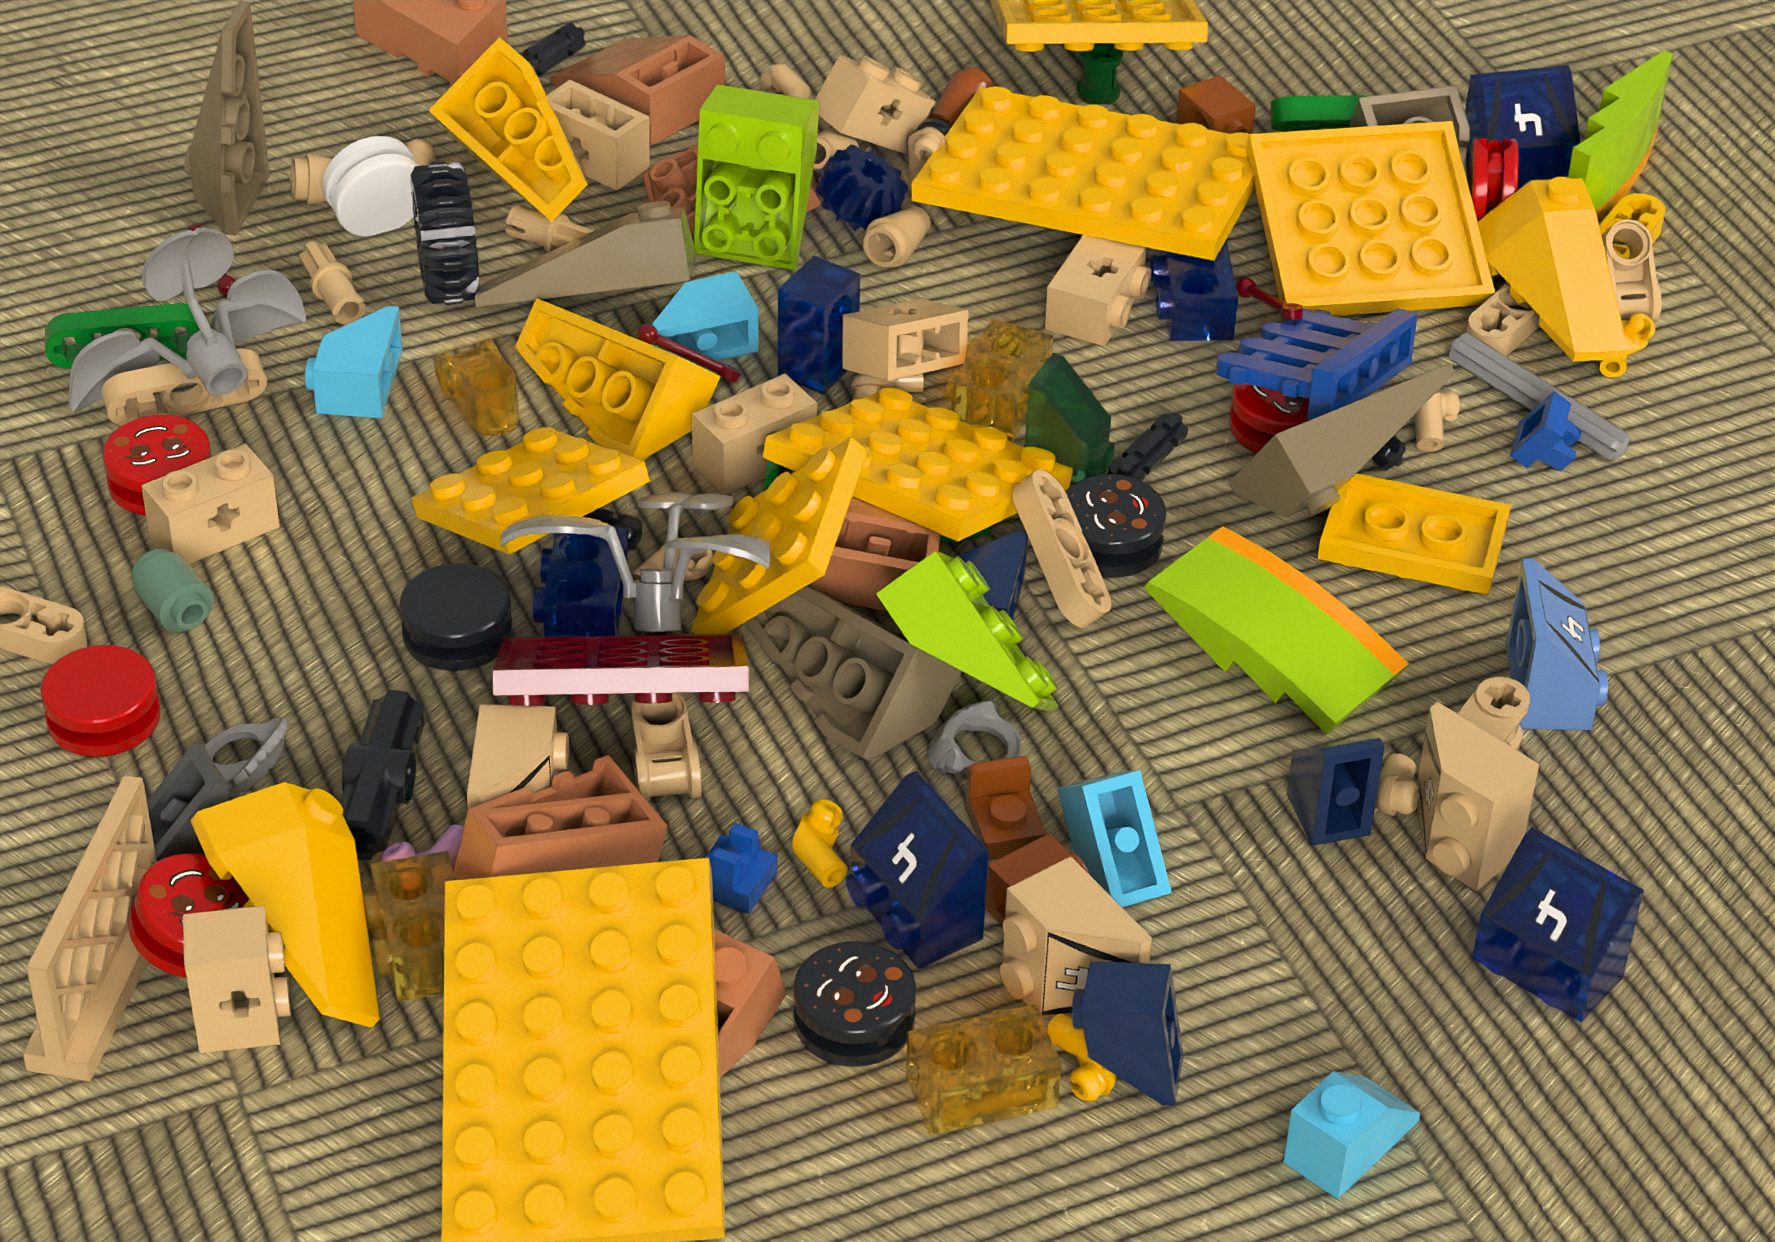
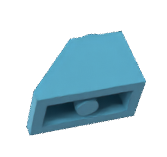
[652,271,759,365]
[305,306,403,418]
[1057,770,1172,908]
[1283,1071,1420,1199]

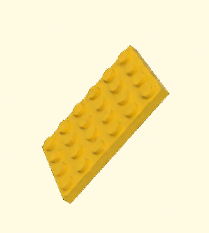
[911,86,1255,261]
[442,858,726,1242]

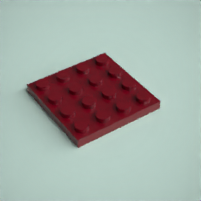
[493,634,749,706]

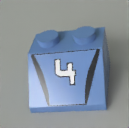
[1505,558,1608,730]

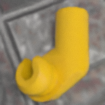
[1599,313,1655,378]
[792,799,848,888]
[1046,1014,1117,1102]

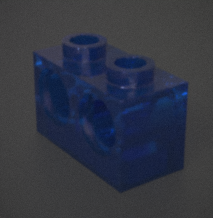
[1150,239,1238,341]
[778,255,860,395]
[533,528,628,636]

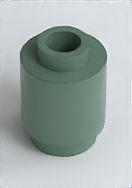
[132,549,213,632]

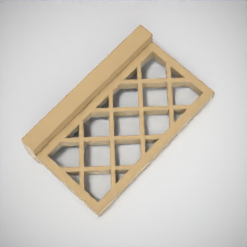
[23,775,157,1082]

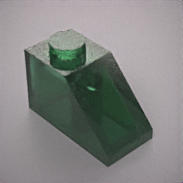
[1024,352,1115,487]

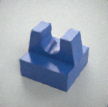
[1510,391,1581,471]
[705,823,778,914]

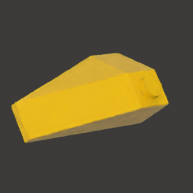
[428,37,588,222]
[1478,177,1628,362]
[514,298,721,460]
[190,782,380,1028]

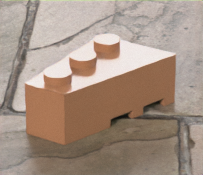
[353,0,508,87]
[453,755,668,880]

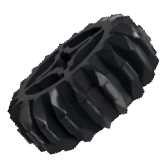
[410,160,480,305]

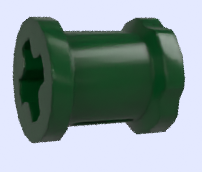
[1077,43,1123,105]

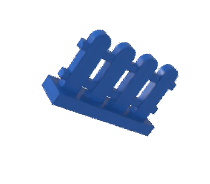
[1216,308,1418,421]

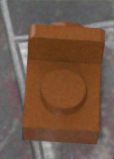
[966,756,1046,861]

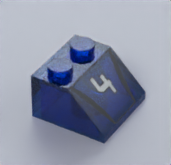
[1465,65,1581,190]
[846,771,989,969]
[1472,827,1644,1023]

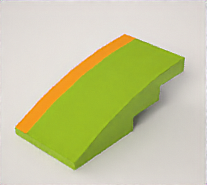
[1568,50,1673,223]
[1144,526,1409,735]

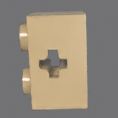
[815,55,935,154]
[546,80,649,191]
[1045,235,1151,346]
[842,299,968,381]
[692,374,817,495]
[141,444,280,564]
[183,906,291,1053]

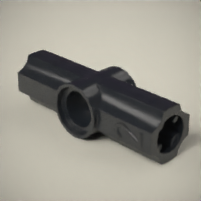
[340,690,426,860]

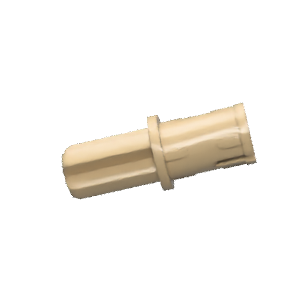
[505,204,594,253]
[299,240,366,325]

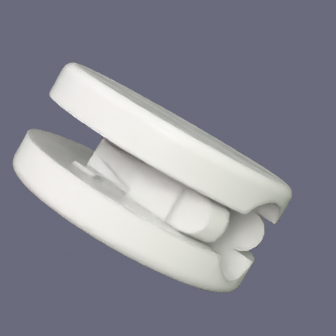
[322,136,419,237]

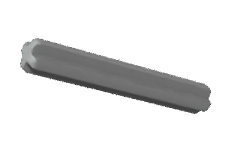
[1449,333,1630,461]

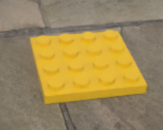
[989,0,1208,51]
[1246,121,1495,316]
[762,388,1074,542]

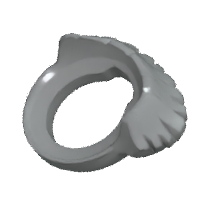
[927,700,1021,775]
[205,717,289,798]

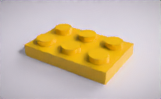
[1317,473,1511,595]

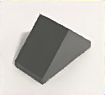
[147,742,230,862]

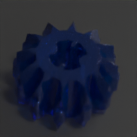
[815,144,908,231]

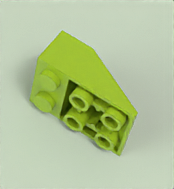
[694,84,819,270]
[876,551,1059,712]

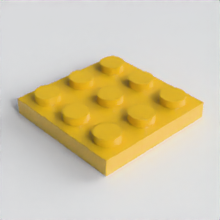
[411,427,650,555]
[691,437,868,634]

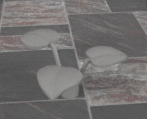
[68,228,306,413]
[501,492,770,632]

